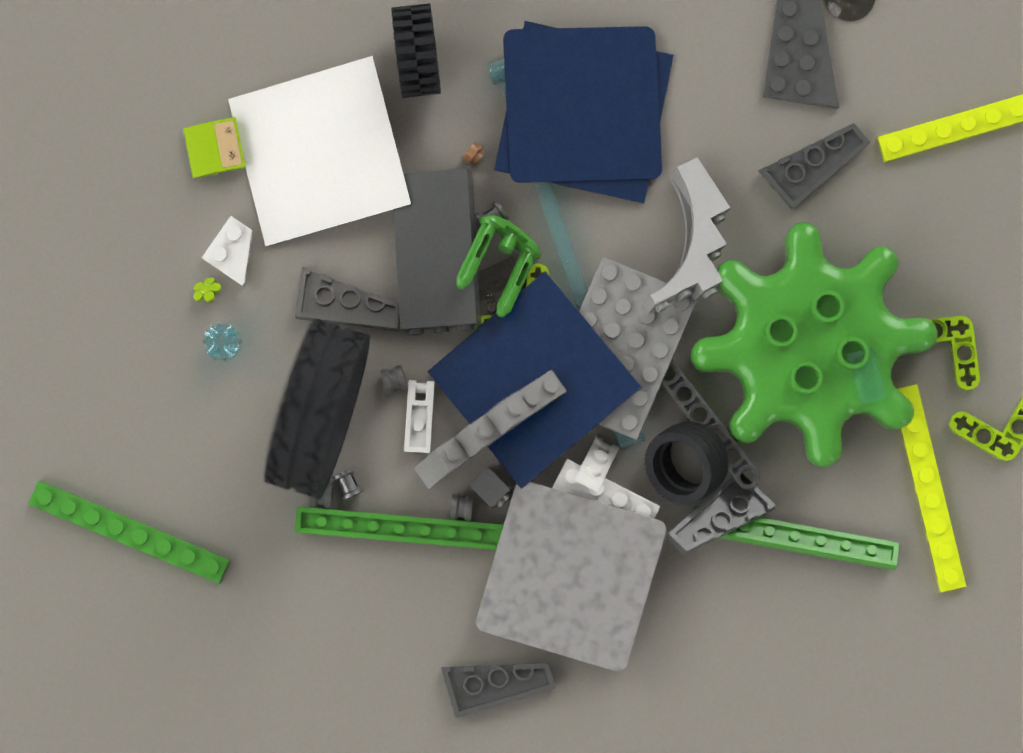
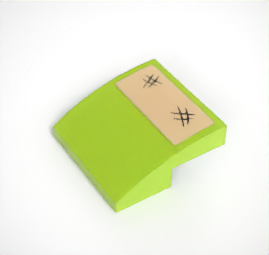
[183,117,246,179]

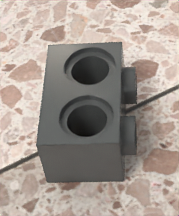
[469,467,511,509]

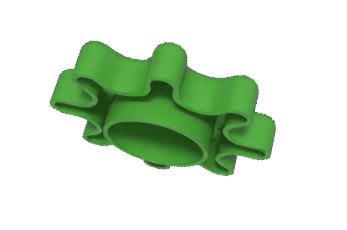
[690,222,937,468]

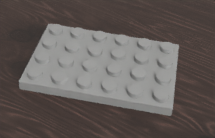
[579,257,698,441]

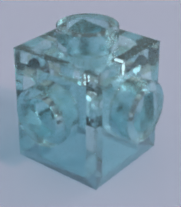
[202,322,242,361]

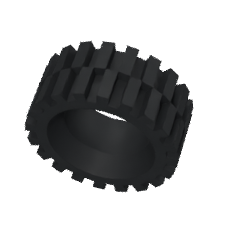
[391,3,441,98]

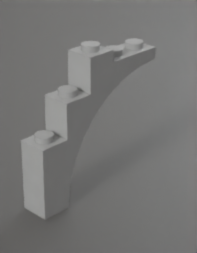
[642,157,730,314]
[414,370,566,490]

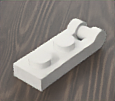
[404,380,435,453]
[574,436,620,492]

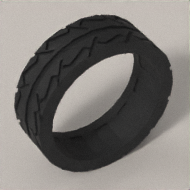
[264,318,370,499]

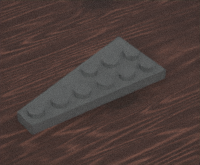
[762,0,839,109]

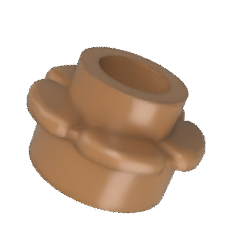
[462,142,484,165]

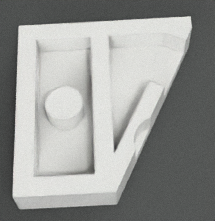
[202,216,253,286]

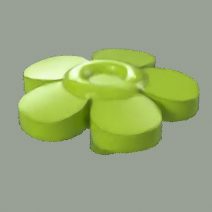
[193,277,222,302]

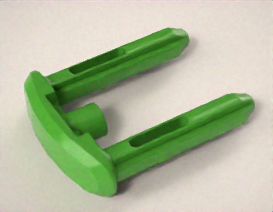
[456,215,541,317]

